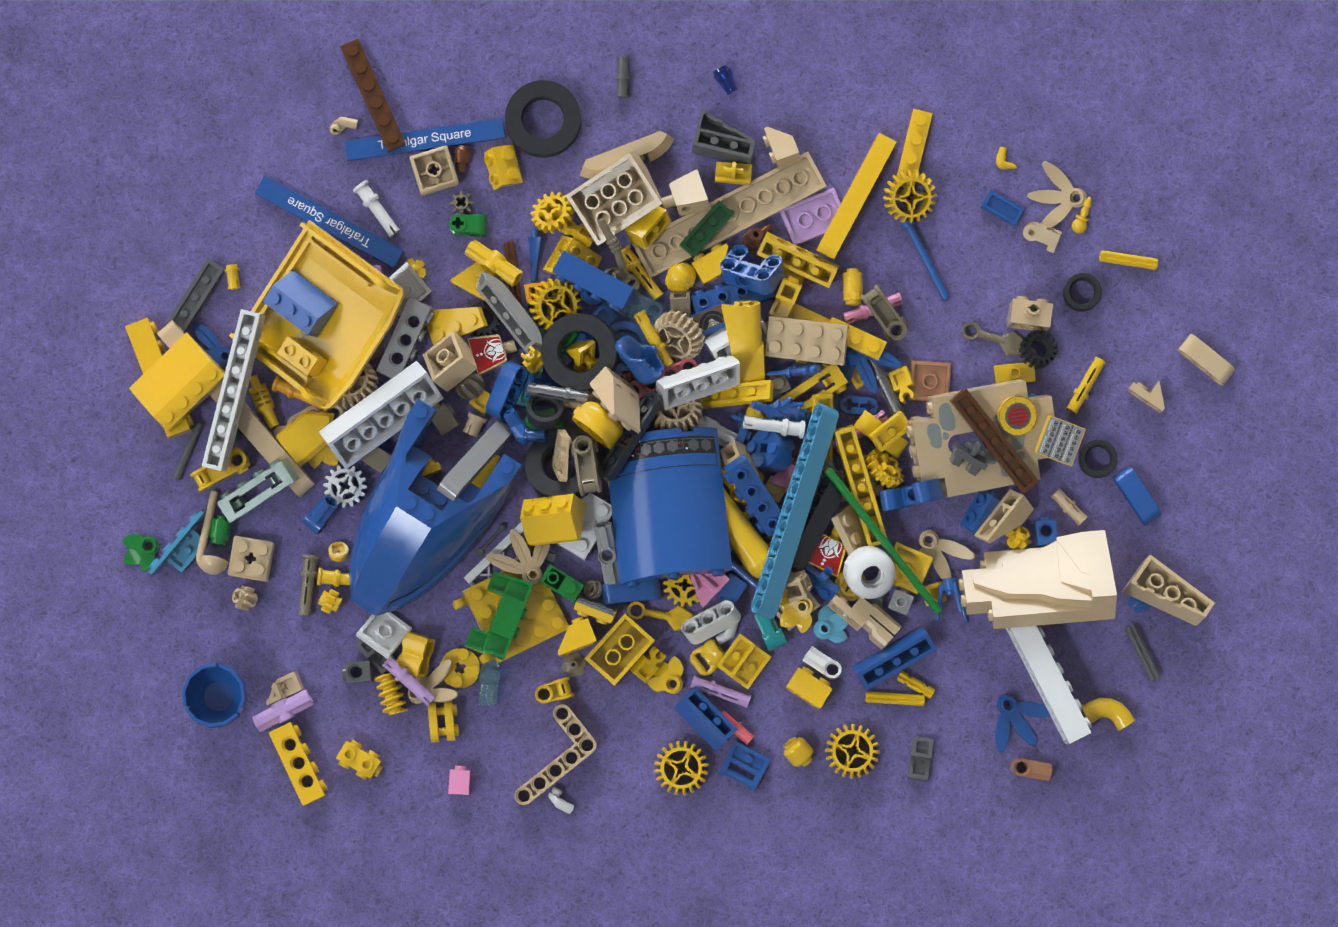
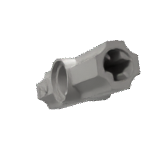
[594,522,619,585]

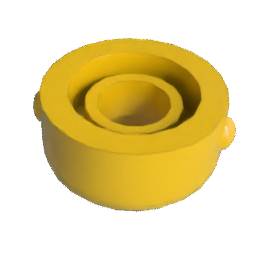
[572,401,623,449]

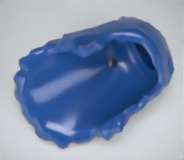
[615,335,664,385]

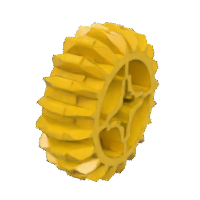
[883,169,937,223]
[528,278,582,330]
[825,724,880,779]
[654,741,709,795]

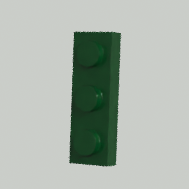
[679,200,734,258]

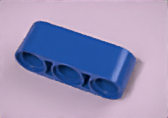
[486,361,528,421]
[1113,467,1162,526]
[602,579,662,605]

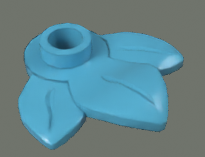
[813,605,848,643]

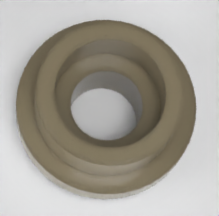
[584,580,603,600]

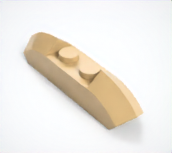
[580,131,674,179]

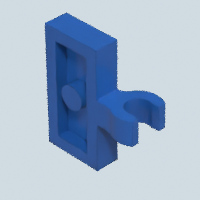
[804,563,840,603]

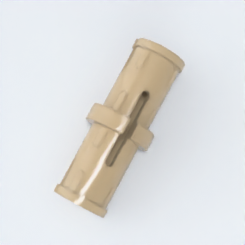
[1051,488,1087,526]

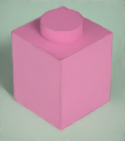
[448,766,471,795]

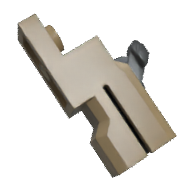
[827,595,902,650]

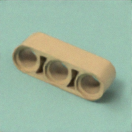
[1178,334,1236,386]

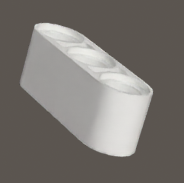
[681,600,741,644]

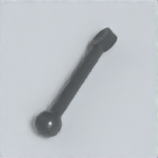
[475,523,506,557]

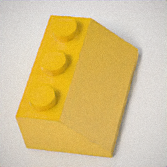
[520,494,587,546]

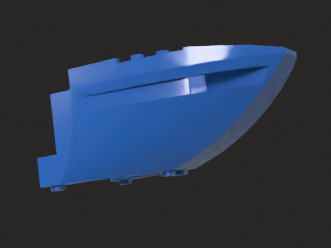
[349,399,522,616]

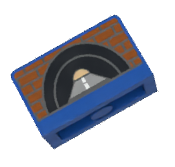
[689,301,726,336]

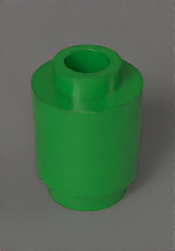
[209,515,232,546]

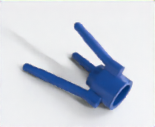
[936,577,968,623]

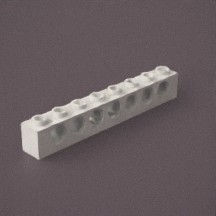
[202,309,266,472]

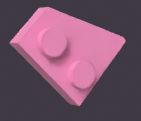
[690,574,730,608]

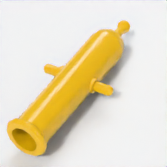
[723,487,788,598]

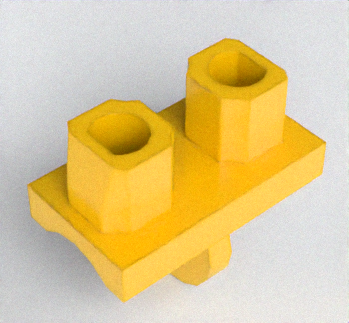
[715,161,752,185]

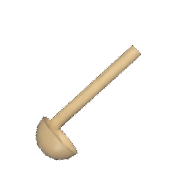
[196,491,229,575]

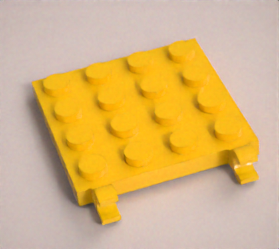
[452,567,569,665]

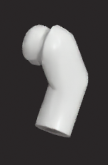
[715,623,738,645]
[548,787,574,814]

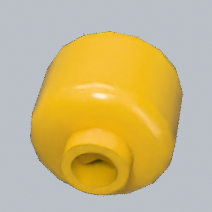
[783,737,813,767]

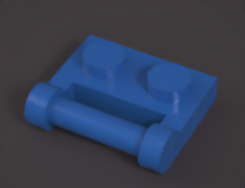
[718,741,771,792]

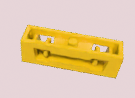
[772,364,848,414]

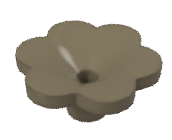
[561,653,586,678]

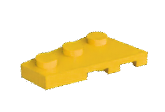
[426,307,488,345]

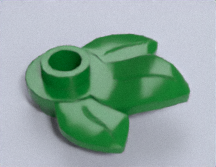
[122,534,159,571]

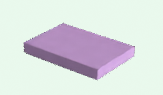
[780,188,841,245]

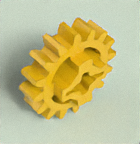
[531,192,574,234]
[865,448,904,489]
[663,575,699,607]

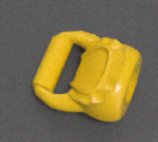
[689,639,725,676]

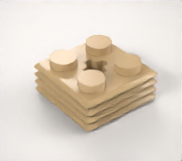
[409,145,459,196]
[228,536,275,582]

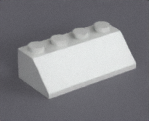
[656,355,740,410]

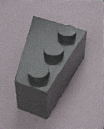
[692,109,756,164]

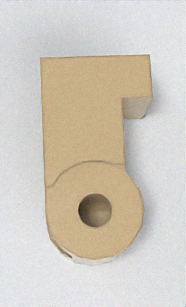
[1023,222,1062,253]

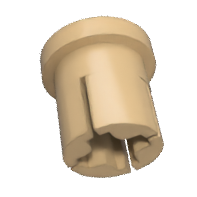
[463,412,487,437]

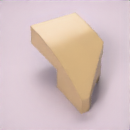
[266,671,304,705]

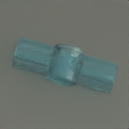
[479,653,501,706]

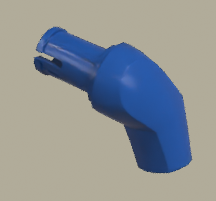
[503,408,547,445]

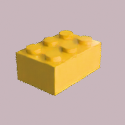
[584,614,655,686]

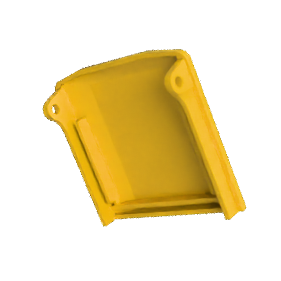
[229,220,404,409]

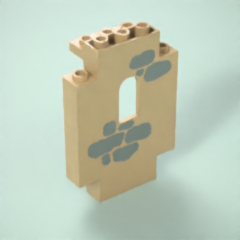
[906,379,1055,497]

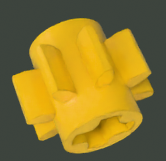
[1005,526,1031,550]
[318,589,343,614]

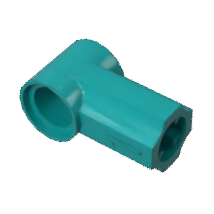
[754,614,787,652]

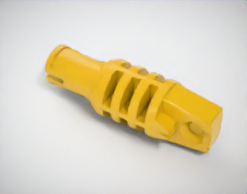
[249,375,279,430]

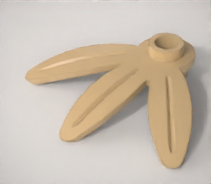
[1027,161,1087,228]
[486,529,550,585]
[919,530,975,579]
[408,659,458,704]

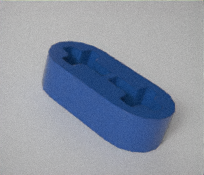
[840,396,878,416]

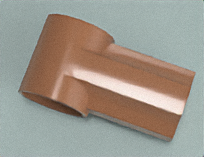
[1010,758,1052,781]

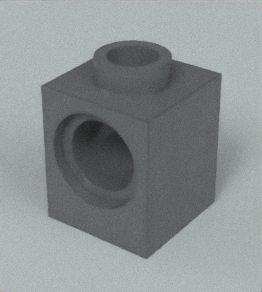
[342,661,372,684]

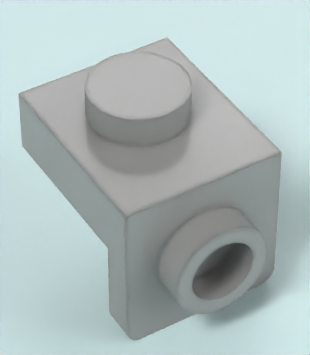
[888,588,914,615]

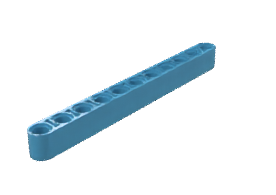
[751,403,839,619]

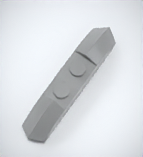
[477,272,543,353]

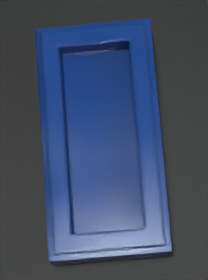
[980,189,1025,227]

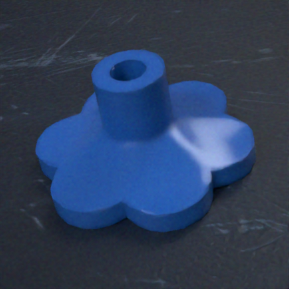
[1128,596,1151,613]

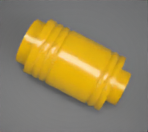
[843,268,863,306]

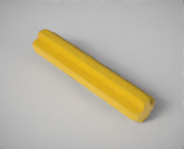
[1099,250,1158,270]
[865,691,925,706]

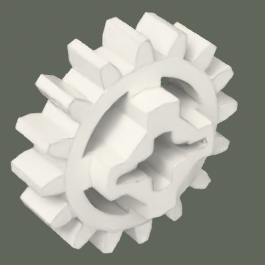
[323,465,367,508]

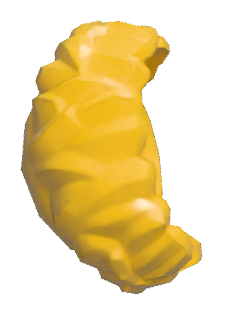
[665,262,696,292]

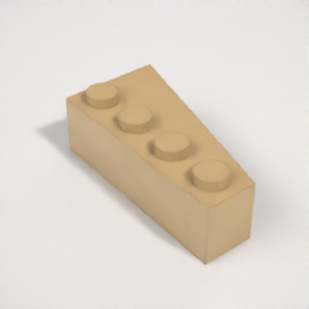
[1122,555,1215,626]

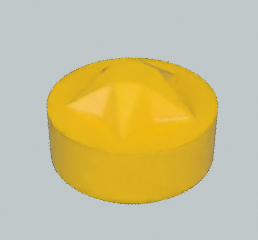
[328,541,349,562]

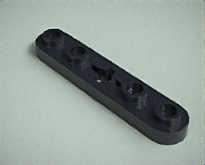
[599,392,662,482]

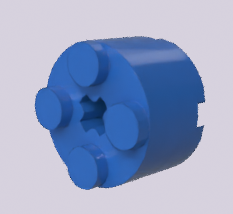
[746,430,795,473]

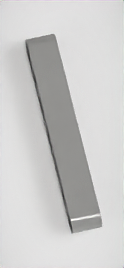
[437,419,513,502]

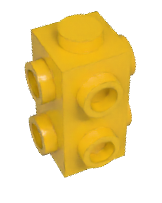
[336,740,383,780]

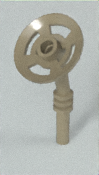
[597,218,640,292]

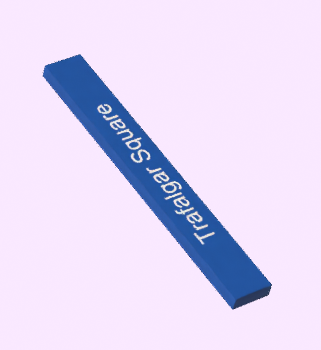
[345,118,505,162]
[255,176,404,269]

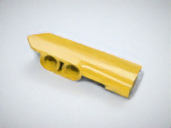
[721,301,765,383]

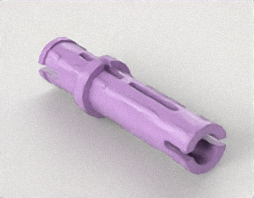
[382,656,436,706]
[690,675,751,708]

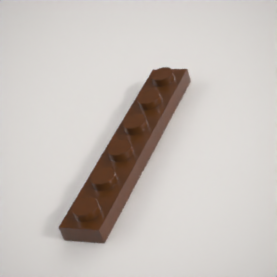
[340,39,406,153]
[949,388,1039,494]

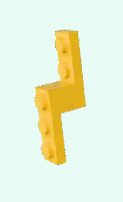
[791,303,887,361]

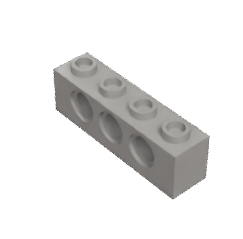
[376,298,434,378]

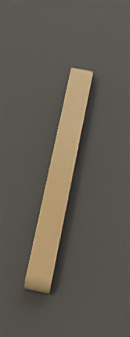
[157,320,315,498]

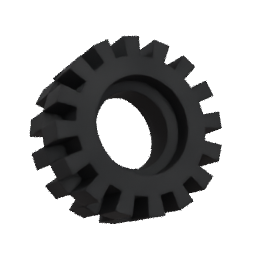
[471,301,502,337]
[1019,330,1058,369]

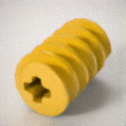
[374,673,408,716]

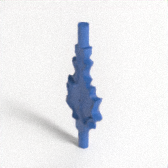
[751,397,839,430]

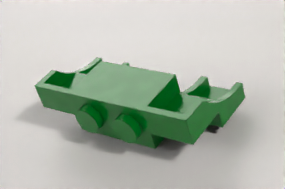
[464,571,533,660]

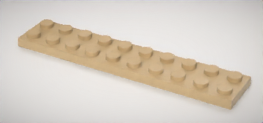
[632,152,827,278]

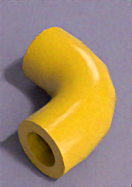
[1081,698,1135,731]

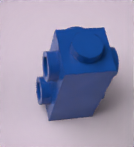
[960,490,1000,534]

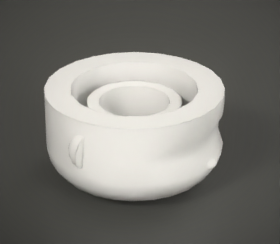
[843,546,896,599]

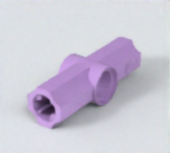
[252,689,314,732]

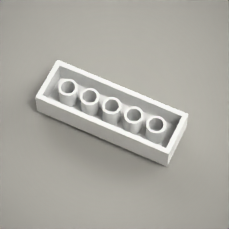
[319,361,444,469]

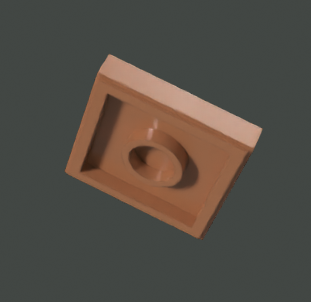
[908,360,951,402]

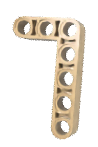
[515,704,597,805]

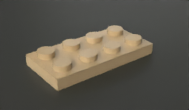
[765,316,849,366]

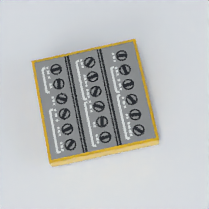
[1034,415,1086,467]
[574,595,618,625]

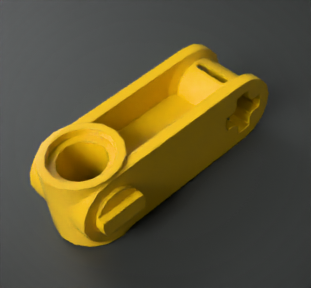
[190,446,251,493]

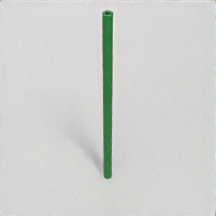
[825,467,942,614]

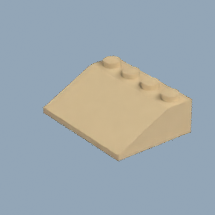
[565,151,663,246]

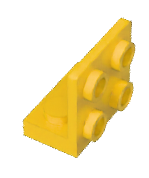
[543,235,602,285]

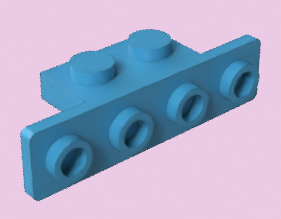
[149,511,209,576]

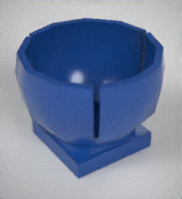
[182,663,248,729]

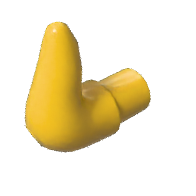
[996,147,1017,170]

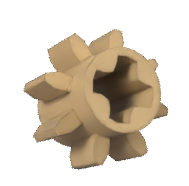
[232,585,258,611]

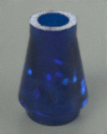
[713,64,738,95]

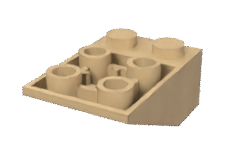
[590,366,640,434]

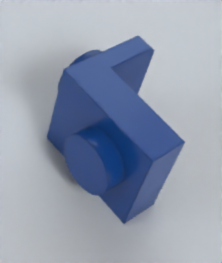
[731,413,752,444]

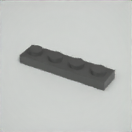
[165,258,225,333]

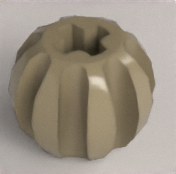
[455,371,485,400]

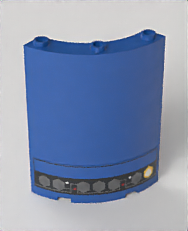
[605,427,732,588]

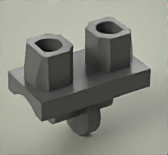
[950,440,988,476]

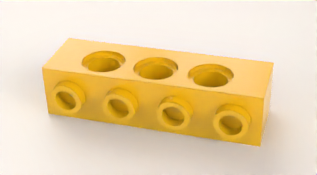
[756,232,839,288]
[268,722,328,806]

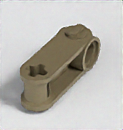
[860,284,909,342]
[571,435,602,496]

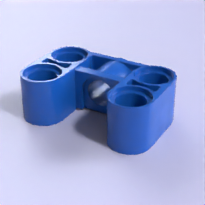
[720,245,785,295]
[879,479,944,512]

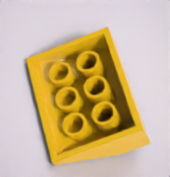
[129,332,225,432]

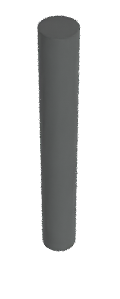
[173,422,203,480]

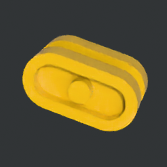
[428,700,459,743]

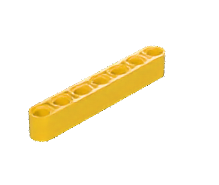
[816,133,897,260]

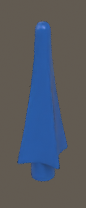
[528,229,542,283]

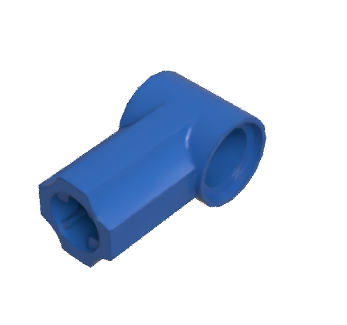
[302,495,338,535]

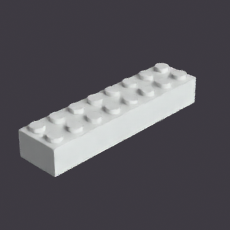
[1006,626,1092,744]

